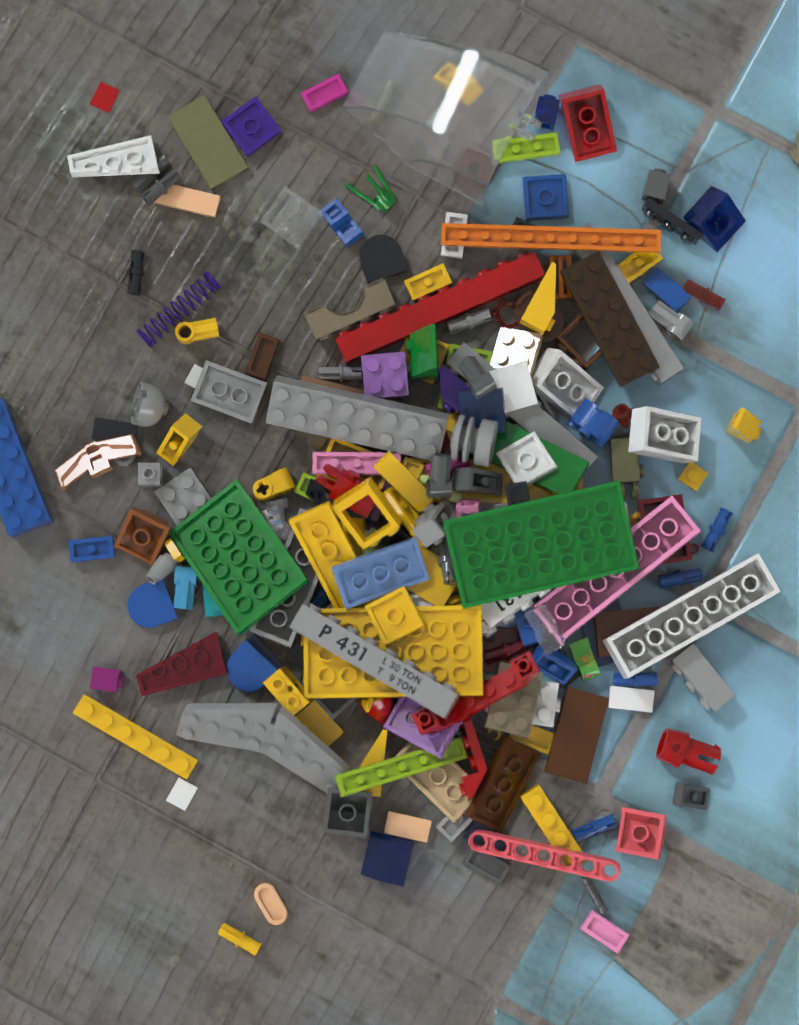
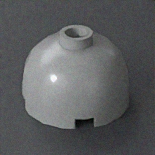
[131,382,168,427]

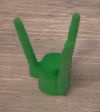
[345,165,397,213]

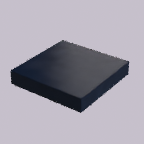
[458,387,507,433]

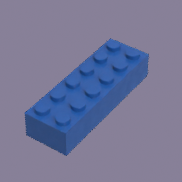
[0,398,54,538]

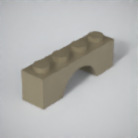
[304,278,395,340]

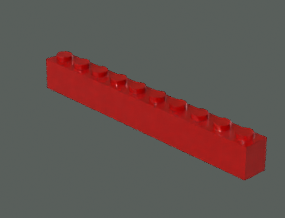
[335,251,545,365]

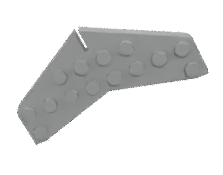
[176,703,351,794]

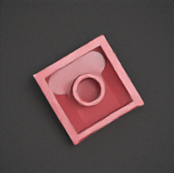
[615,807,667,860]

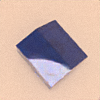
[683,186,746,252]
[361,831,414,887]

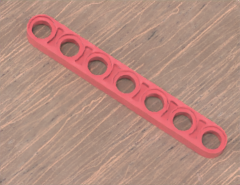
[468,829,621,882]

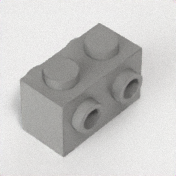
[412,498,457,547]

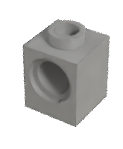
[138,463,163,487]

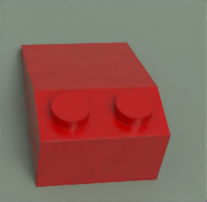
[558,84,617,162]

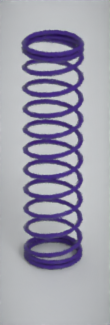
[136,271,221,348]

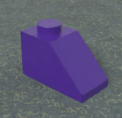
[439,364,470,415]

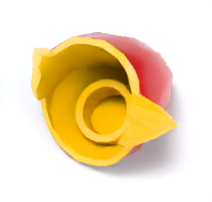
[357,697,394,729]

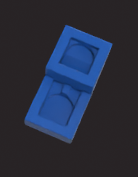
[319,198,364,248]
[642,267,691,313]

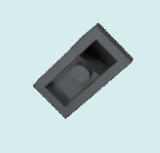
[673,782,710,810]

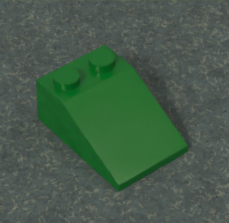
[406,324,439,381]

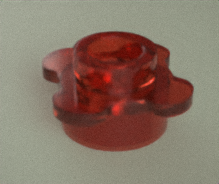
[612,404,634,427]

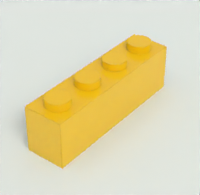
[520,784,588,866]

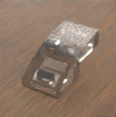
[524,602,566,655]

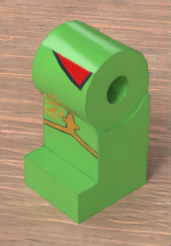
[566,637,600,682]

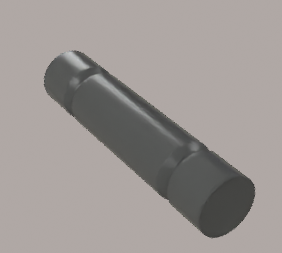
[581,876,608,914]

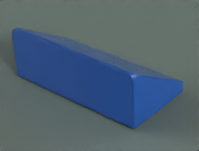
[533,642,577,685]

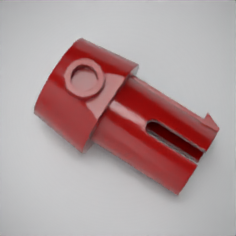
[656,728,721,775]

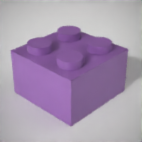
[361,352,409,400]

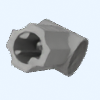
[649,300,694,342]

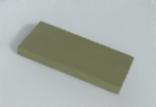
[167,95,249,191]

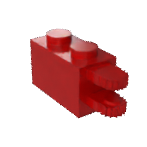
[317,464,382,518]

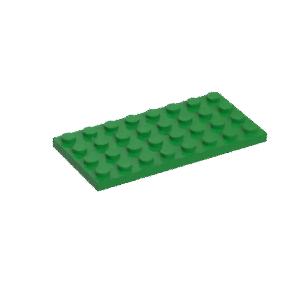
[443,480,639,609]

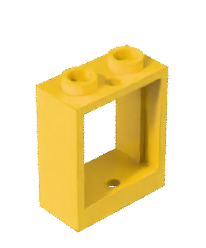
[332,477,401,550]
[263,666,314,715]

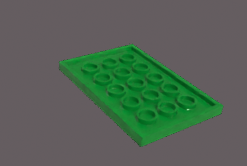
[169,479,310,636]

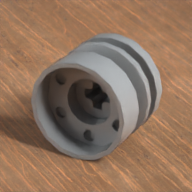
[450,415,498,467]

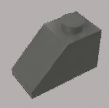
[452,467,503,496]

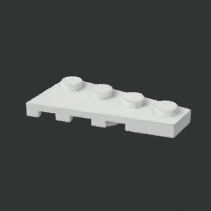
[67,135,160,177]

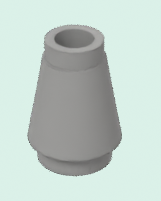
[145,553,177,585]

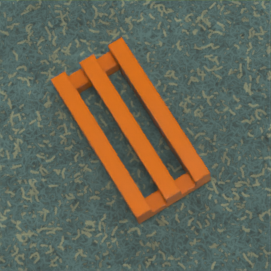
[549,254,572,299]

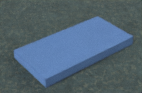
[331,537,430,609]

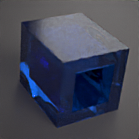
[532,94,560,130]

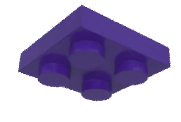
[221,96,282,157]

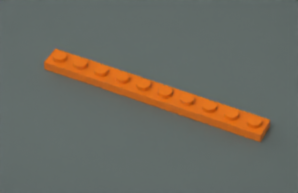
[441,223,661,253]

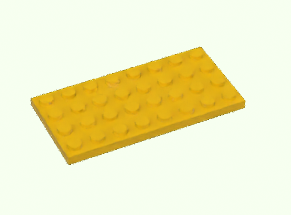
[304,605,484,699]

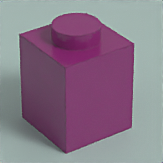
[90,667,125,692]

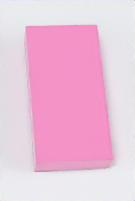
[580,910,630,953]

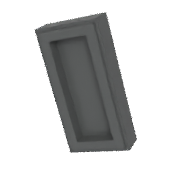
[462,848,512,885]

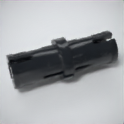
[127,250,145,296]

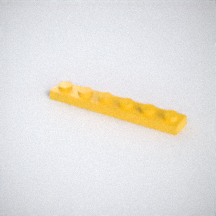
[73,694,198,779]

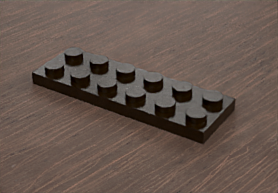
[560,251,660,388]

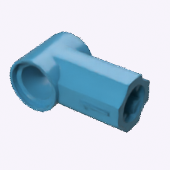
[174,565,198,610]

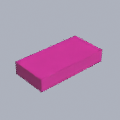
[301,73,349,113]

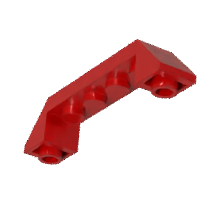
[411,651,540,735]
[459,716,487,801]

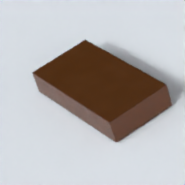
[245,332,280,381]

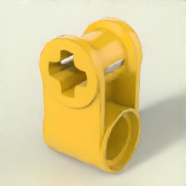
[253,467,296,502]

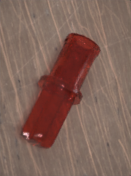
[683,279,726,311]

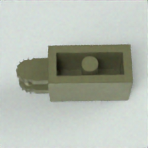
[609,438,643,500]

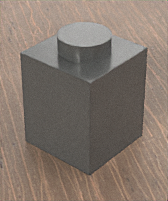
[641,168,671,205]

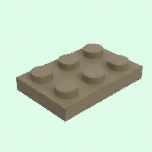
[484,662,543,738]

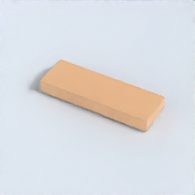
[154,185,221,218]

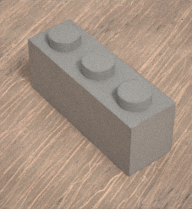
[670,643,735,712]

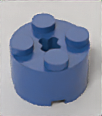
[567,398,619,449]

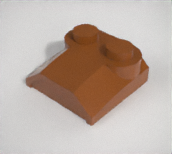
[114,507,172,566]

